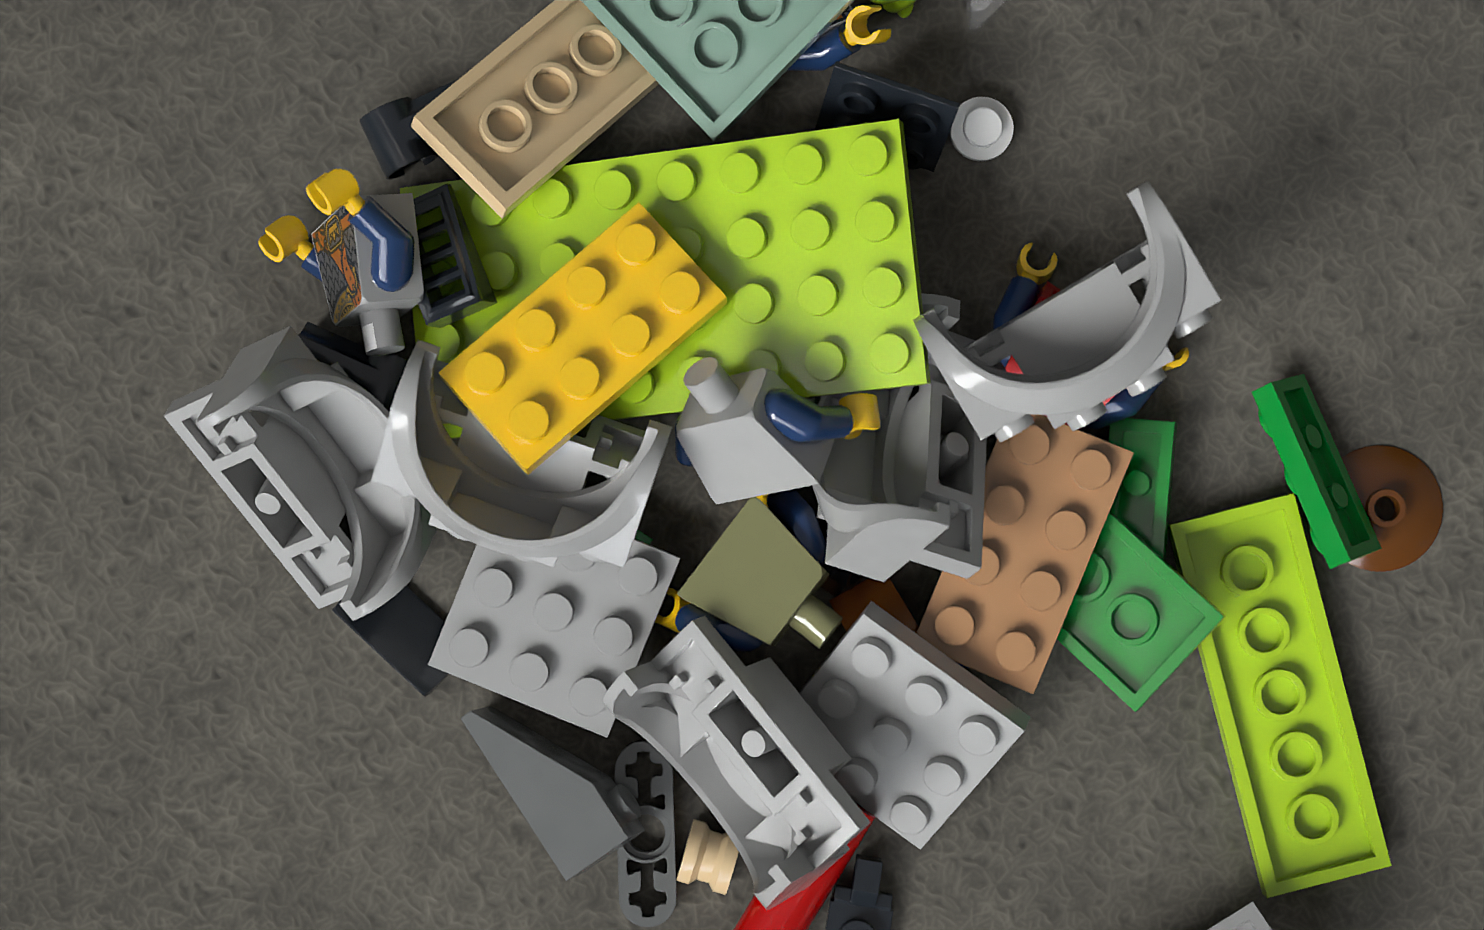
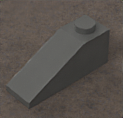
[461,706,645,881]

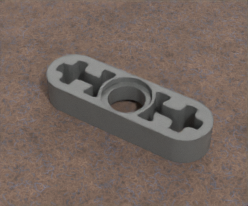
[615,739,677,927]

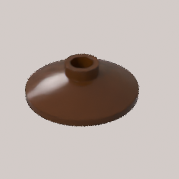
[1342,445,1443,572]

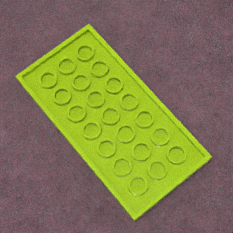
[400,119,931,439]

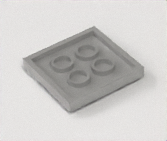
[428,539,681,738]
[799,601,1031,850]

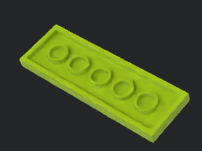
[1168,493,1392,898]

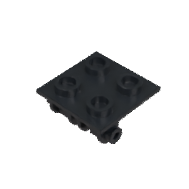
[815,61,960,172]

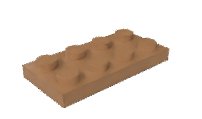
[916,414,1134,695]

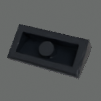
[332,585,449,697]

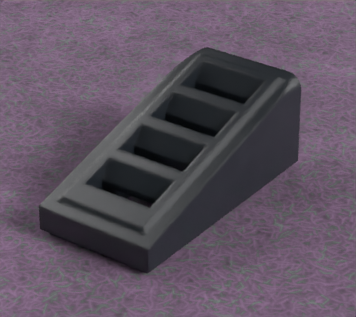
[413,184,497,328]

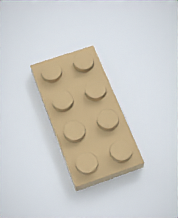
[411,0,659,219]

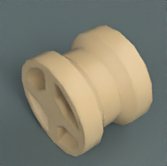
[676,819,739,895]

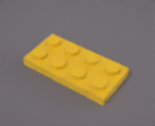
[438,202,727,475]

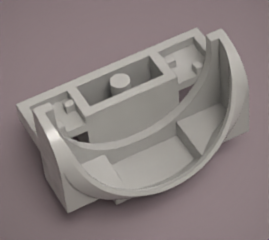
[913,181,1221,442]
[812,293,987,582]
[164,326,437,621]
[371,340,672,568]
[603,616,871,910]

